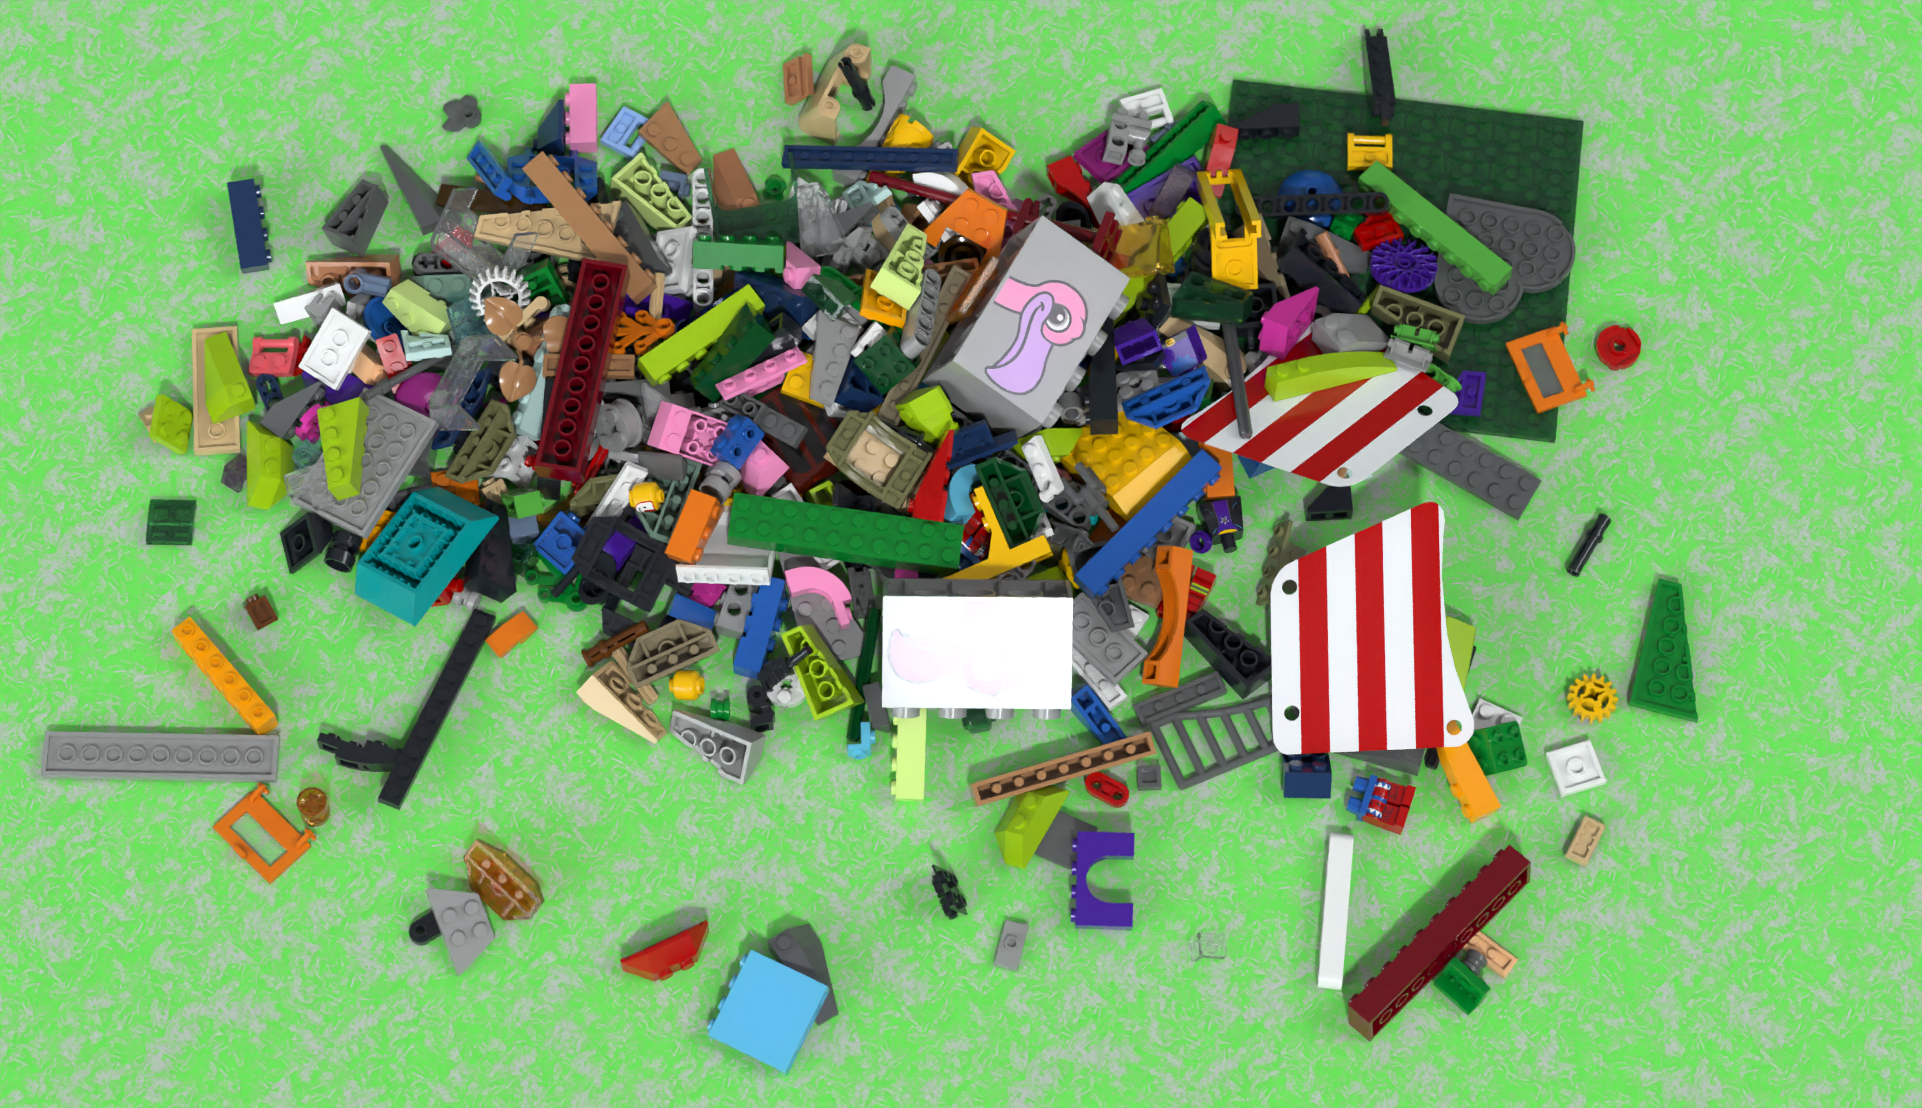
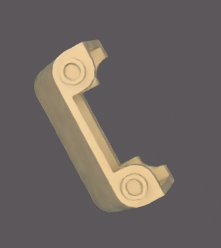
[799,44,872,145]

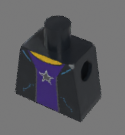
[1197,496,1243,553]

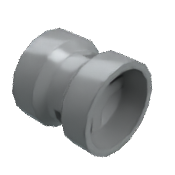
[452,587,482,612]

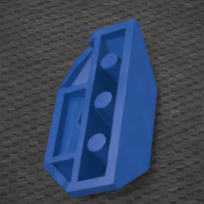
[1122,365,1211,429]

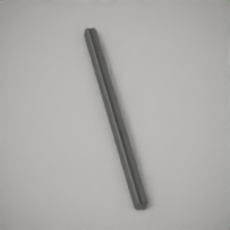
[1219,291,1253,439]

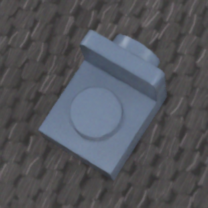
[659,170,691,204]

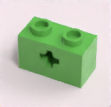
[500,487,545,519]

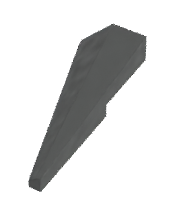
[380,145,464,236]

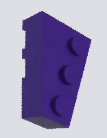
[301,371,375,405]

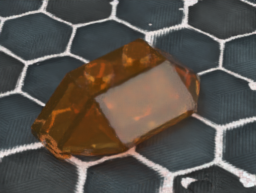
[463,839,544,920]

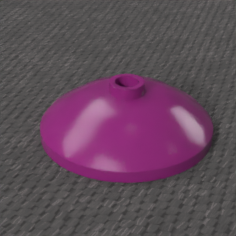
[394,372,452,438]

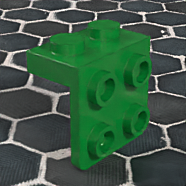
[1468,721,1527,776]

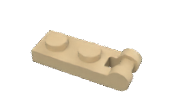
[495,296,551,345]

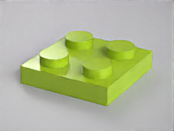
[149,394,193,455]

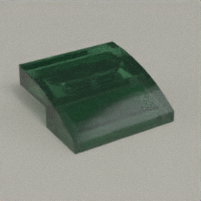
[146,499,197,545]

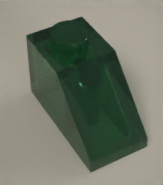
[801,273,858,321]

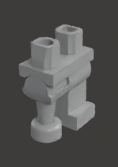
[1102,107,1152,166]

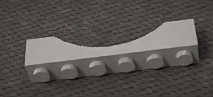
[833,65,918,188]

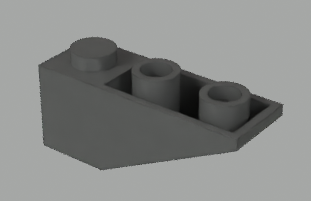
[260,381,327,440]

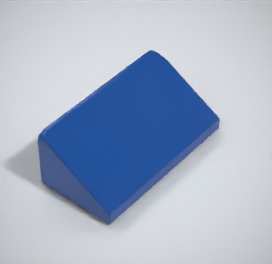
[666,593,717,631]

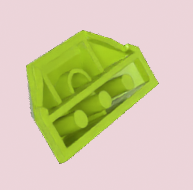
[247,421,294,510]
[994,785,1070,870]

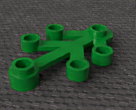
[525,540,588,612]

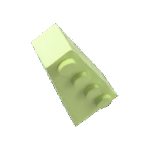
[870,223,927,310]

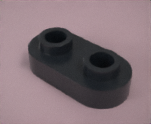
[409,911,442,946]

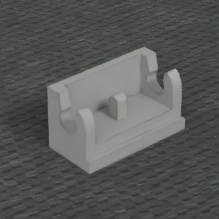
[304,293,346,329]

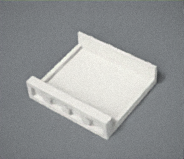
[676,506,776,585]

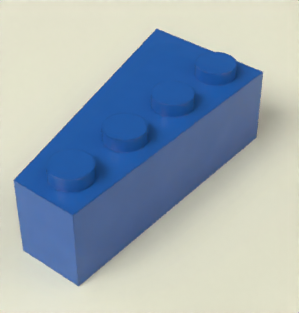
[733,577,790,680]

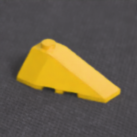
[943,126,1016,210]

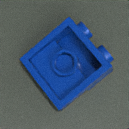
[532,511,588,575]

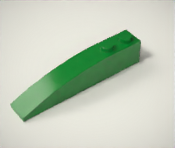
[1112,99,1226,194]

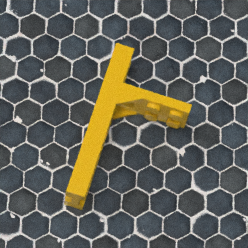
[1196,169,1261,292]
[943,486,1054,579]

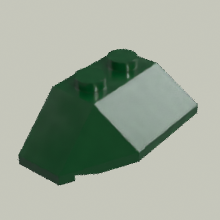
[974,457,1045,549]

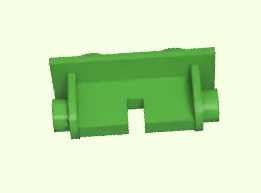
[1391,323,1440,352]

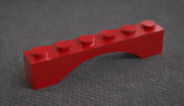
[1046,155,1131,272]

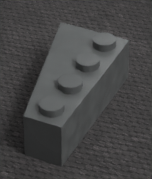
[613,201,673,276]

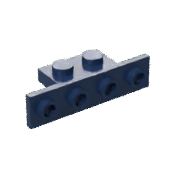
[942,419,1019,471]

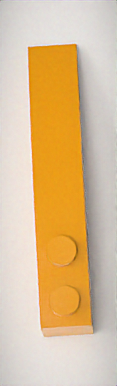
[1436,720,1501,824]

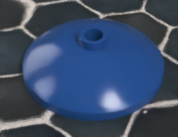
[1278,170,1343,229]
[363,296,413,352]

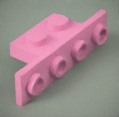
[715,347,807,401]

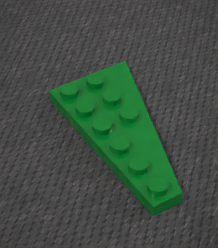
[1629,578,1698,723]

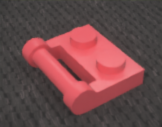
[248,337,299,377]

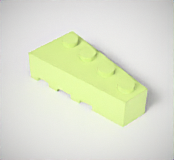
[610,152,692,231]
[891,708,927,802]

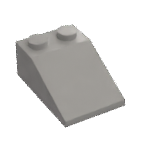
[1311,313,1390,354]

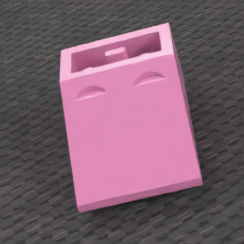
[647,401,727,467]

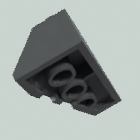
[1066,539,1135,632]
[768,924,839,1026]

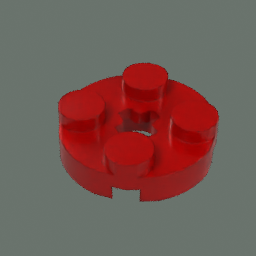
[1595,325,1641,371]

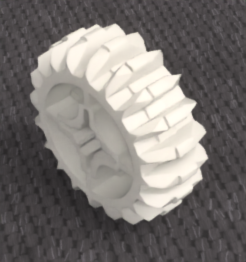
[469,265,531,321]

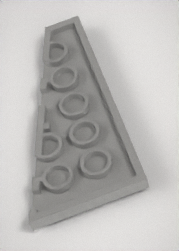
[778,552,875,663]

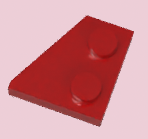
[1353,213,1404,252]

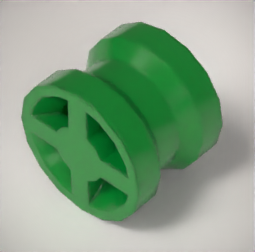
[711,698,730,721]

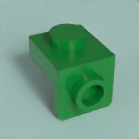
[1329,216,1364,242]

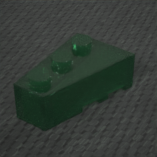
[1171,271,1253,326]

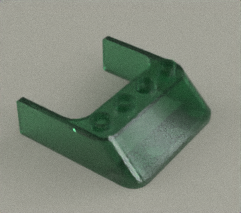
[704,152,806,246]

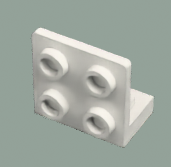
[483,436,539,488]

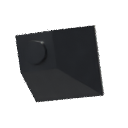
[280,512,334,574]

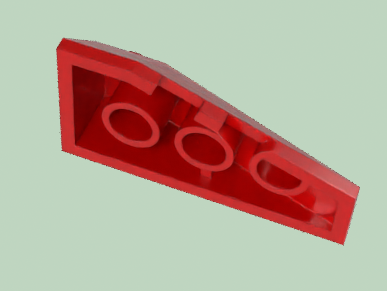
[907,429,954,522]

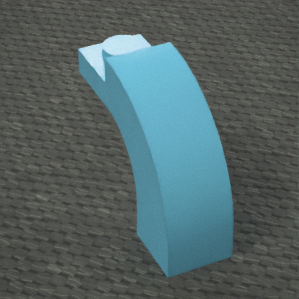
[944,464,983,525]

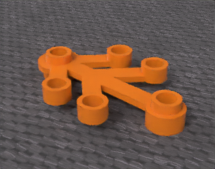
[613,310,676,355]

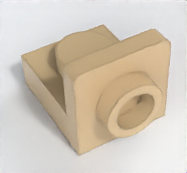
[479,477,509,505]

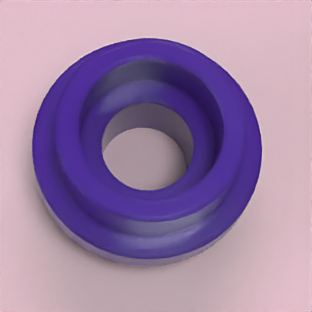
[1190,531,1212,554]

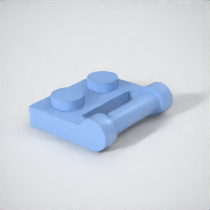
[600,106,649,161]

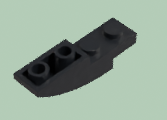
[317,732,402,772]

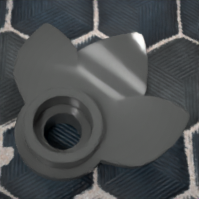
[442,95,482,132]

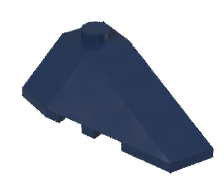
[431,368,492,450]

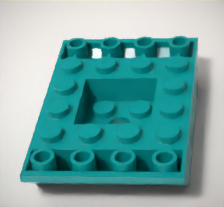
[355,486,499,627]

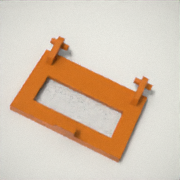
[1505,322,1595,414]
[213,782,317,884]

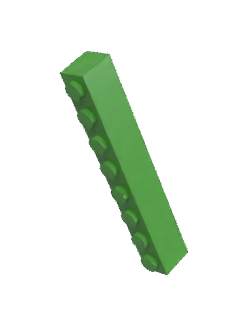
[1358,160,1512,295]

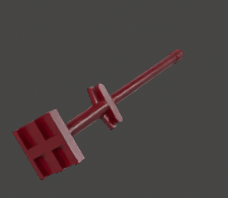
[868,171,1123,264]

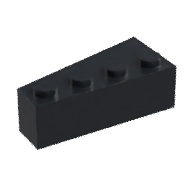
[1277,228,1365,314]
[463,498,517,603]

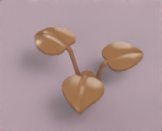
[484,297,569,402]

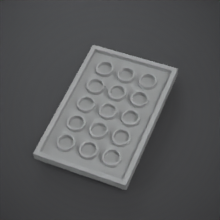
[292,387,439,540]

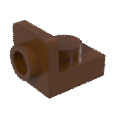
[242,593,278,631]

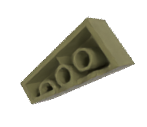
[1371,285,1465,364]

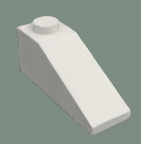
[273,281,347,325]

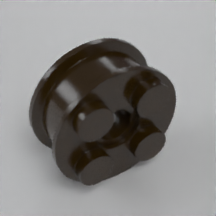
[938,235,987,276]

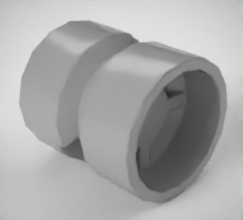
[699,461,741,505]

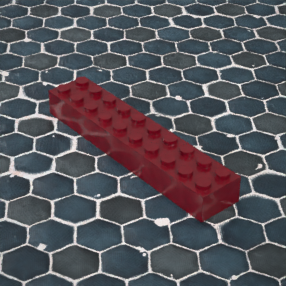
[535,258,630,483]
[1348,844,1531,1042]

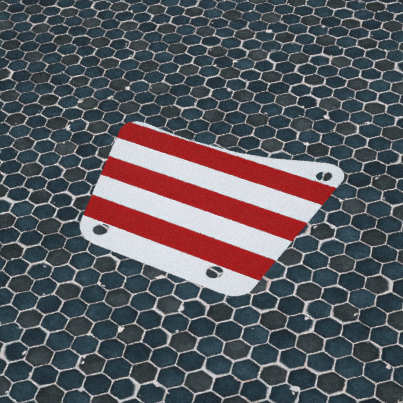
[1181,305,1458,487]
[1271,502,1474,755]

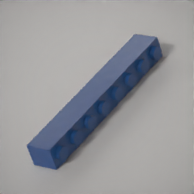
[1073,449,1222,599]

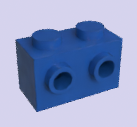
[709,415,765,470]

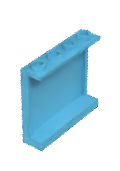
[707,950,830,1076]

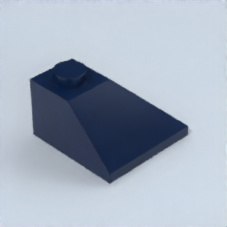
[533,100,566,156]

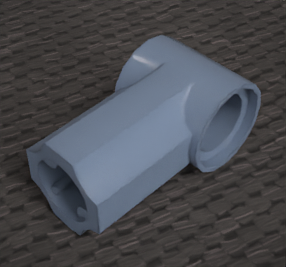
[344,268,392,297]

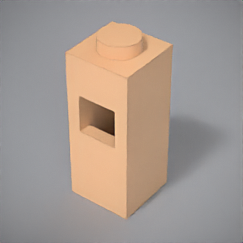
[352,343,387,386]

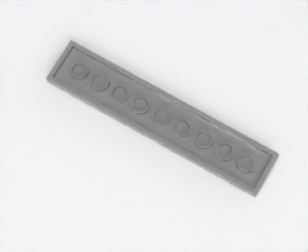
[41,731,280,783]

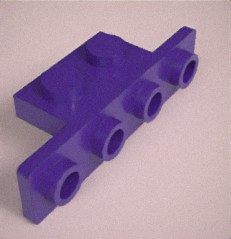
[623,293,694,321]

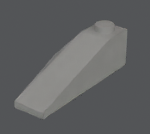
[669,709,766,785]

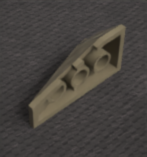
[1234,213,1290,302]

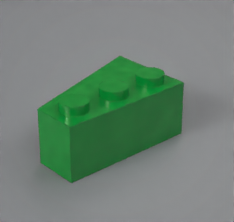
[487,258,570,306]

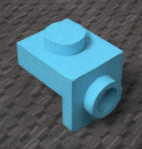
[847,722,876,759]

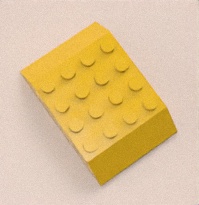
[1055,411,1192,522]

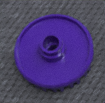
[1370,238,1438,293]

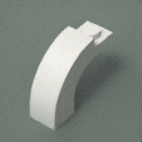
[913,172,969,235]

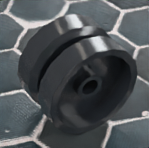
[1189,228,1239,282]

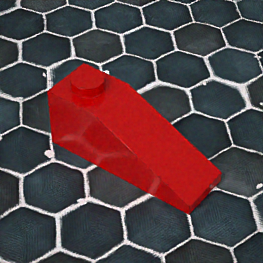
[1204,124,1239,199]

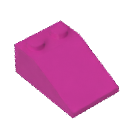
[1258,287,1319,360]

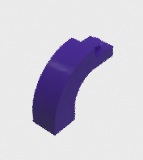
[603,515,649,579]

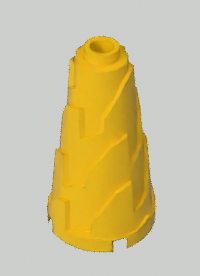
[865,114,935,188]

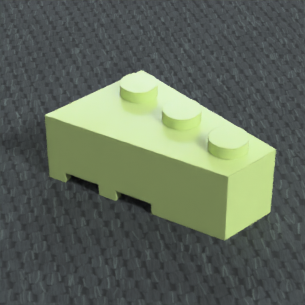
[382,279,463,336]

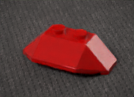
[620,920,709,982]

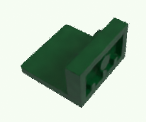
[854,326,922,395]

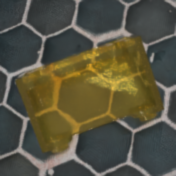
[1081,215,1175,279]

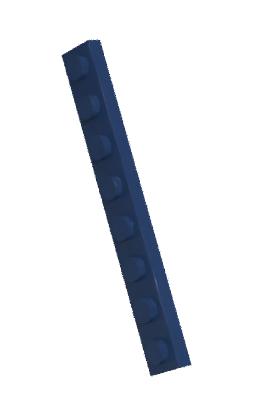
[781,145,960,173]

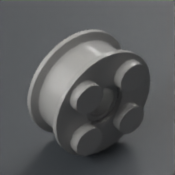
[595,398,643,453]

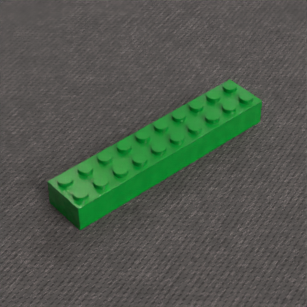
[727,492,964,576]

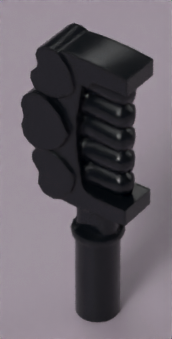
[757,646,812,692]

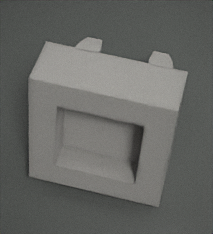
[1244,350,1269,374]

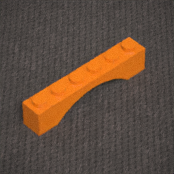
[1142,546,1193,688]

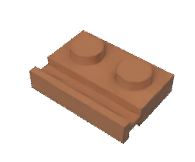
[783,53,814,106]

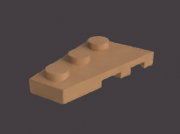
[637,101,702,176]

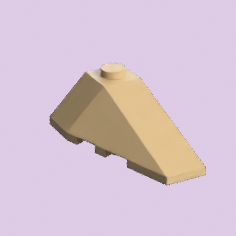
[1157,314,1248,392]
[576,660,667,744]

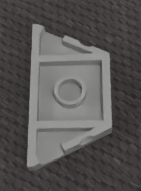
[425,888,495,976]

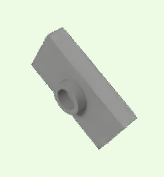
[994,920,1029,972]

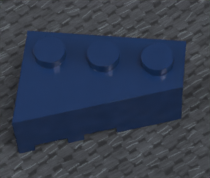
[834,338,884,413]

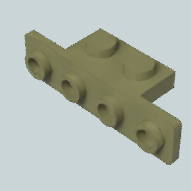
[1256,519,1306,607]

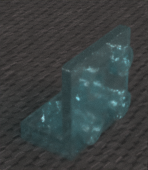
[446,293,497,351]

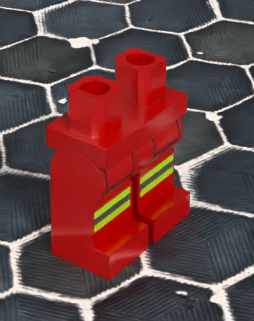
[1156,565,1217,622]

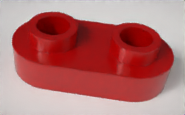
[1085,772,1129,808]

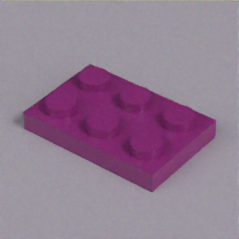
[1073,129,1149,184]

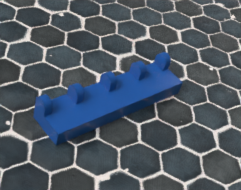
[466,140,513,201]

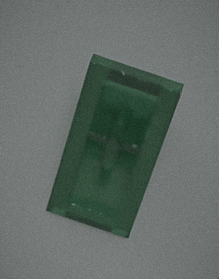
[511,543,539,578]

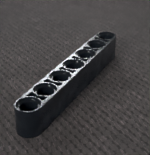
[1235,192,1392,219]

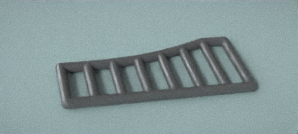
[1149,695,1300,790]

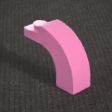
[784,567,853,631]

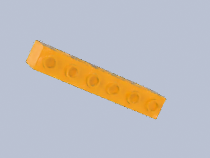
[171,617,278,735]

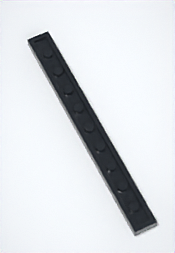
[378,609,496,810]

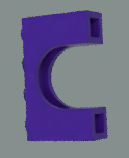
[1071,831,1135,930]

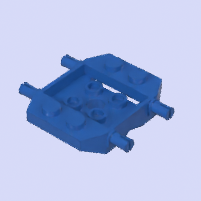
[507,147,597,205]

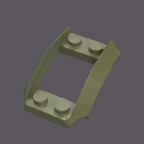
[826,411,933,510]

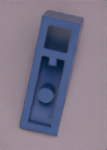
[1070,683,1127,745]

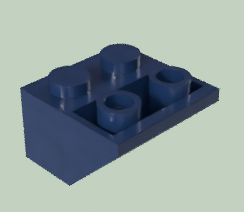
[1282,753,1332,799]

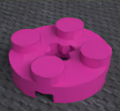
[295,402,331,445]

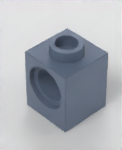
[508,515,540,547]

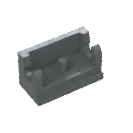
[847,567,876,620]

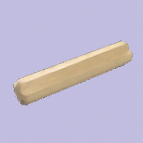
[612,647,659,705]

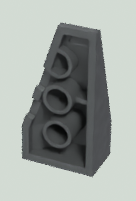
[1276,216,1372,274]
[1332,748,1425,776]

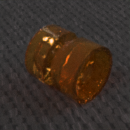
[296,787,330,827]

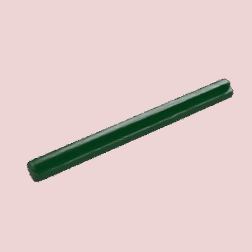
[847,608,881,742]

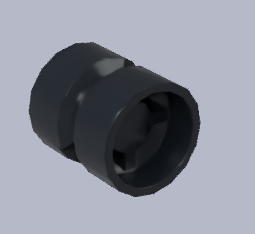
[323,530,363,573]

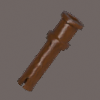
[581,620,650,668]

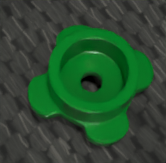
[762,179,787,201]

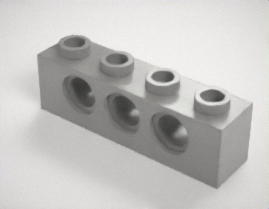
[714,584,759,640]

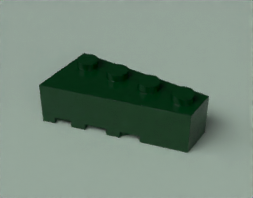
[689,302,776,403]

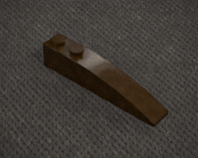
[435,184,555,217]

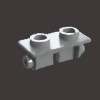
[1384,338,1433,373]

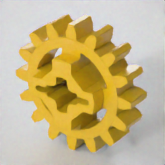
[1567,674,1618,724]

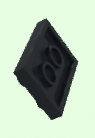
[1126,273,1171,330]

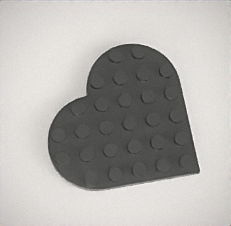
[1434,193,1576,324]

